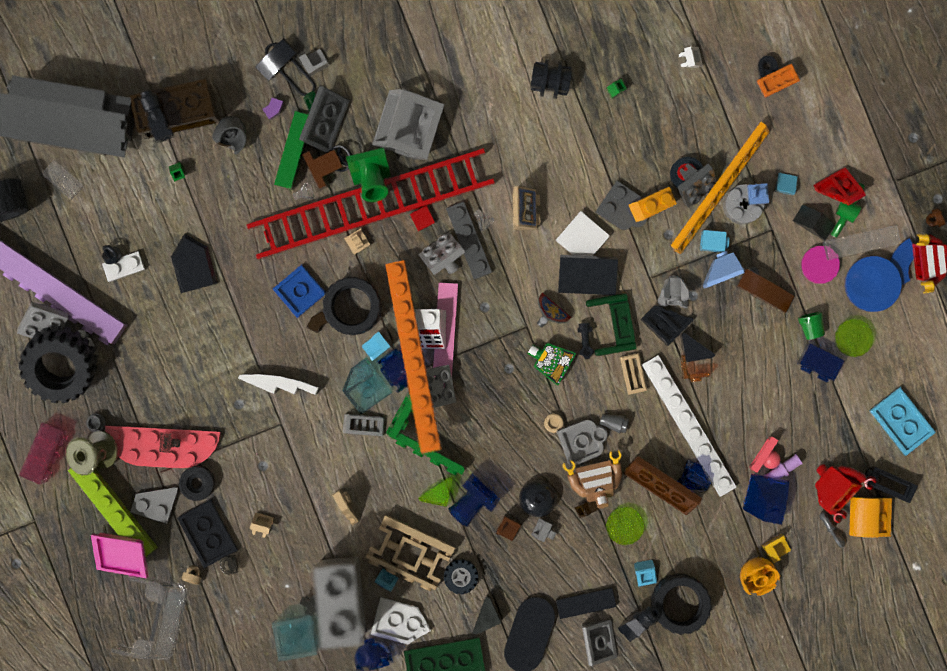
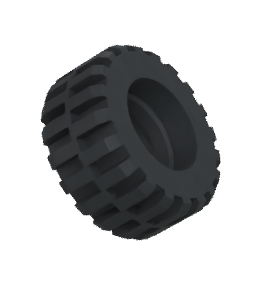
[19,326,98,403]

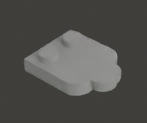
[556,420,608,467]

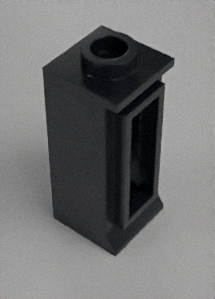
[864,466,918,503]

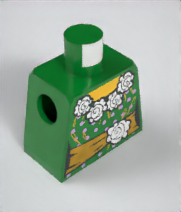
[527,343,576,386]

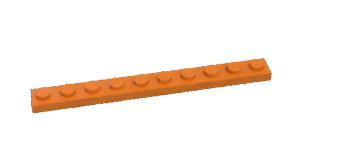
[385,260,442,454]

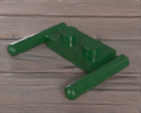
[585,293,637,356]

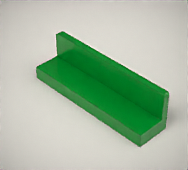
[274,111,309,190]

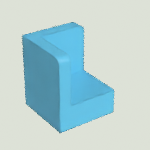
[362,332,391,361]

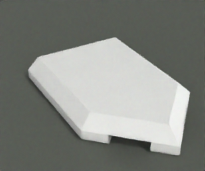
[371,597,431,644]

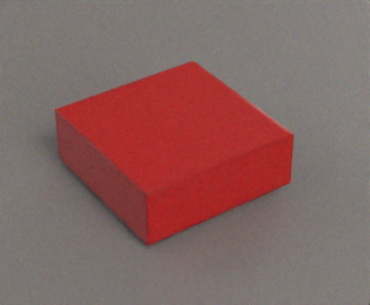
[410,206,435,232]

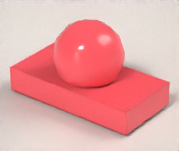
[749,437,781,473]

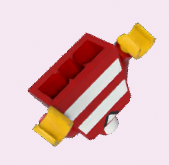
[912,234,947,293]

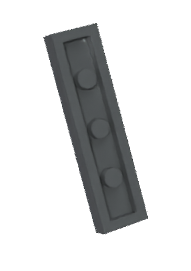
[446,201,492,280]

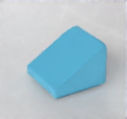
[775,173,797,195]
[634,560,657,587]

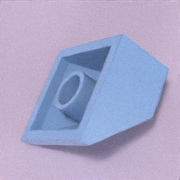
[702,251,745,288]

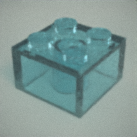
[272,614,319,662]

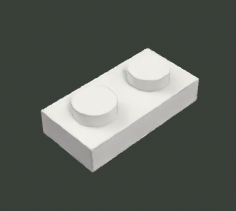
[102,251,146,282]

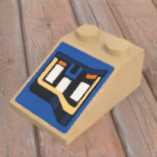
[513,186,540,230]

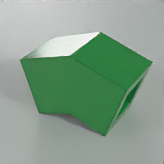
[606,79,627,99]
[169,162,186,182]

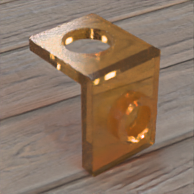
[680,356,710,382]

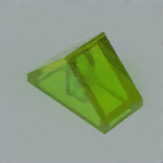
[418,476,453,507]

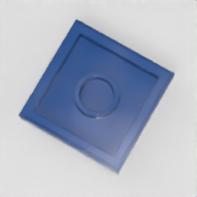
[273,264,326,318]

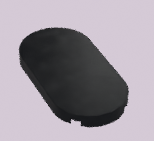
[504,597,555,671]

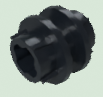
[530,58,572,99]

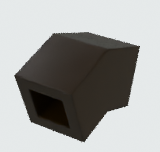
[306,312,328,333]
[575,501,599,519]

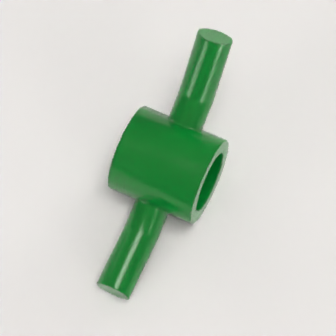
[831,183,865,238]

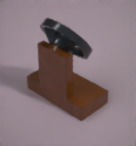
[302,145,352,191]

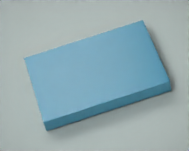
[869,387,936,456]

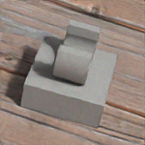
[531,518,556,542]

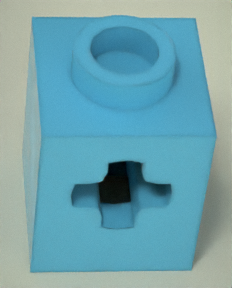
[700,230,729,252]

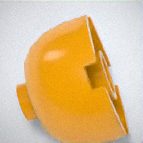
[740,557,780,596]

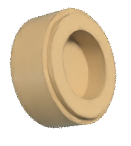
[544,414,563,433]

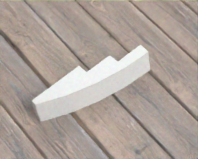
[238,374,319,395]

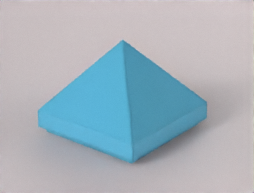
[375,568,399,592]

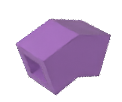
[263,98,284,120]

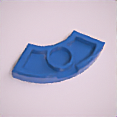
[890,238,914,285]

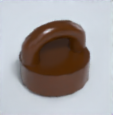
[926,208,946,227]

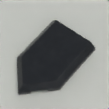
[171,233,218,294]

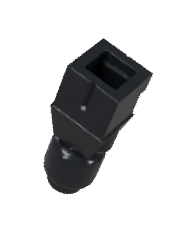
[140,90,175,144]
[618,607,660,642]

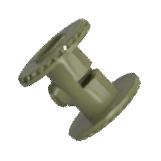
[66,431,118,475]

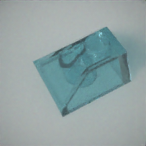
[342,357,392,414]

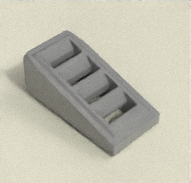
[343,414,384,436]

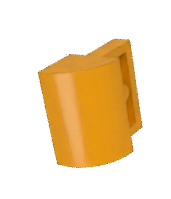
[849,497,892,538]

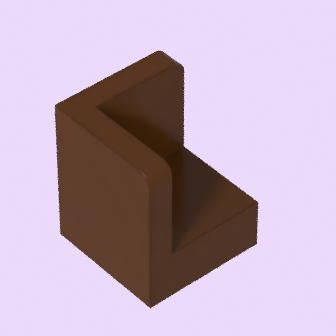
[495,515,522,541]

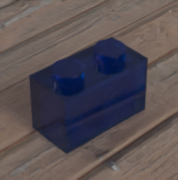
[797,343,845,383]

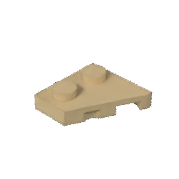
[333,489,359,525]

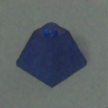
[743,473,789,525]

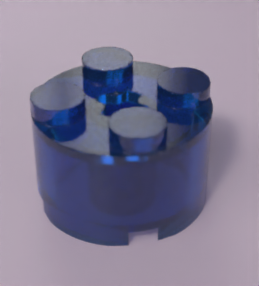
[376,349,408,393]

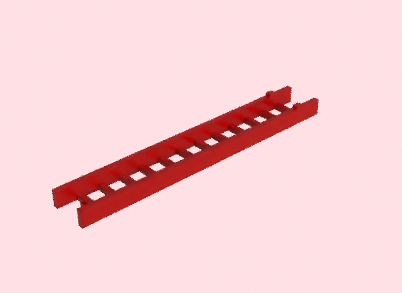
[246,148,495,260]

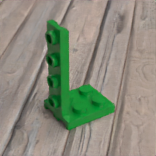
[386,392,464,475]

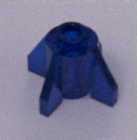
[677,459,711,493]

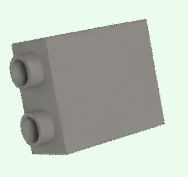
[314,556,366,649]

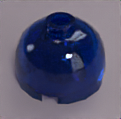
[354,638,394,671]

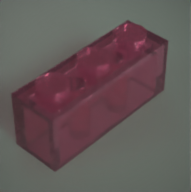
[19,422,67,485]

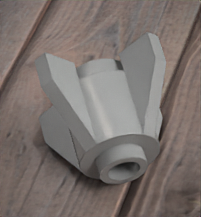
[658,276,691,308]

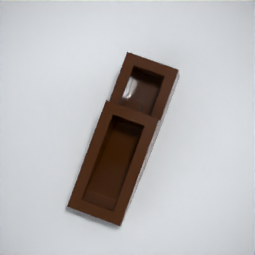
[736,269,795,313]

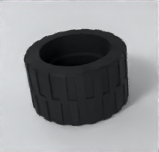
[0,178,29,222]
[323,277,382,335]
[651,573,712,635]

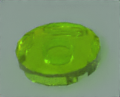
[834,319,874,357]
[606,507,644,545]

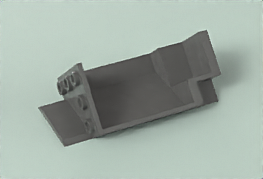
[0,75,135,158]

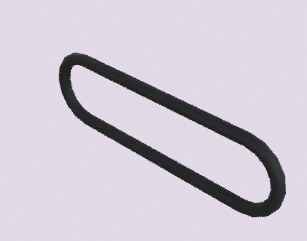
[265,43,316,96]

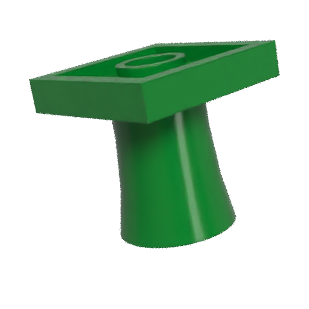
[346,148,391,202]

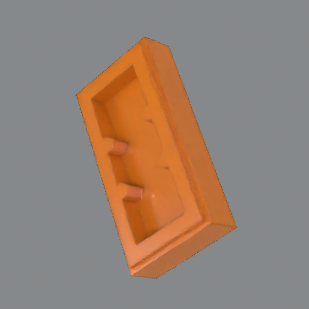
[757,63,800,98]

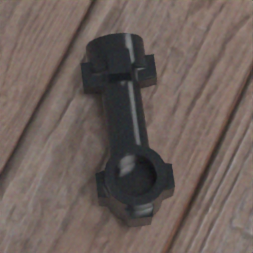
[577,323,594,360]

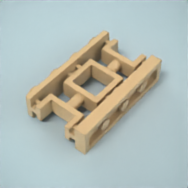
[366,514,455,591]

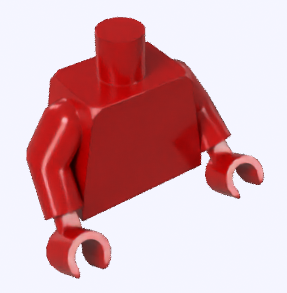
[815,464,877,523]

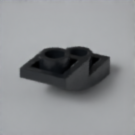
[255,38,297,81]

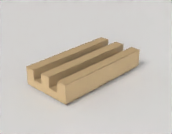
[620,353,647,395]

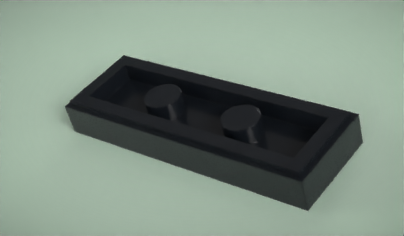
[556,587,616,619]

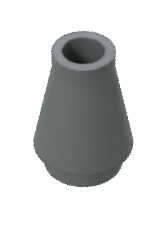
[600,414,629,434]

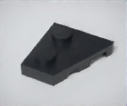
[640,305,694,346]

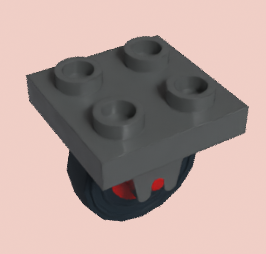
[670,157,717,208]

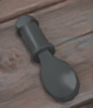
[819,512,845,548]

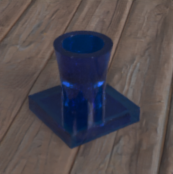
[448,474,500,527]

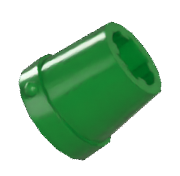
[798,312,825,340]

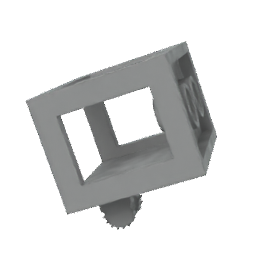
[372,89,444,160]

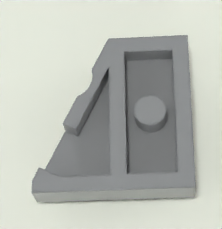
[130,487,179,524]

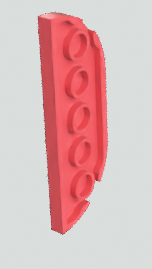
[105,426,221,468]

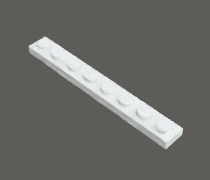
[642,355,736,497]

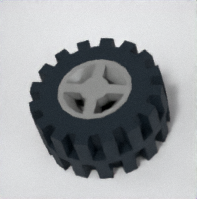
[444,559,478,595]

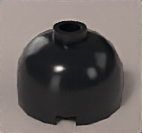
[519,479,557,517]

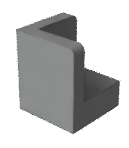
[299,49,330,77]

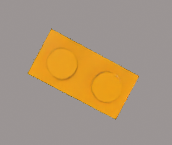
[629,187,677,222]

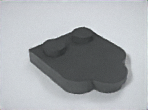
[595,181,647,230]

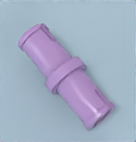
[764,454,803,485]

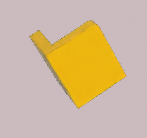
[762,534,791,563]

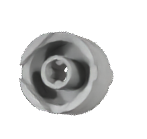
[723,184,764,225]

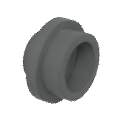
[86,413,105,432]

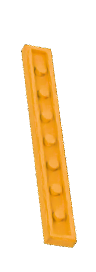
[671,122,770,254]

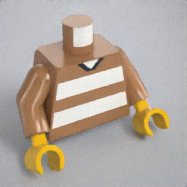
[562,450,622,508]

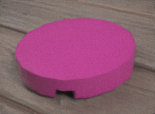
[801,246,840,284]

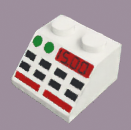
[415,309,446,349]

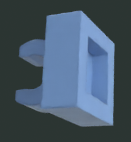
[747,184,769,205]

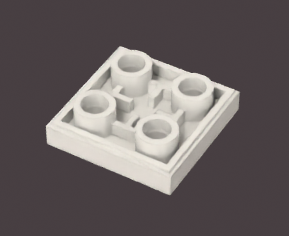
[555,211,609,256]

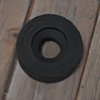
[179,466,215,501]

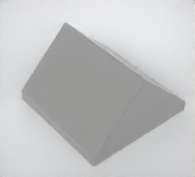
[581,620,617,666]

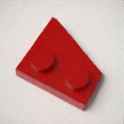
[813,167,866,205]

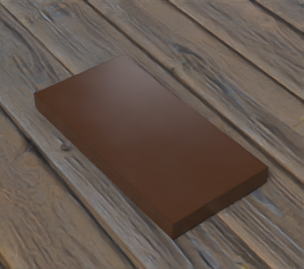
[623,456,703,515]

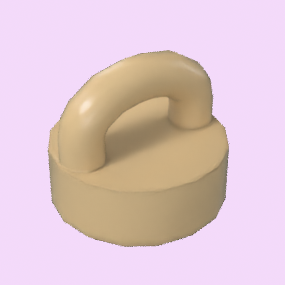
[181,565,202,585]

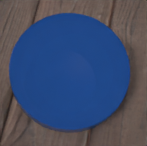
[845,256,902,312]

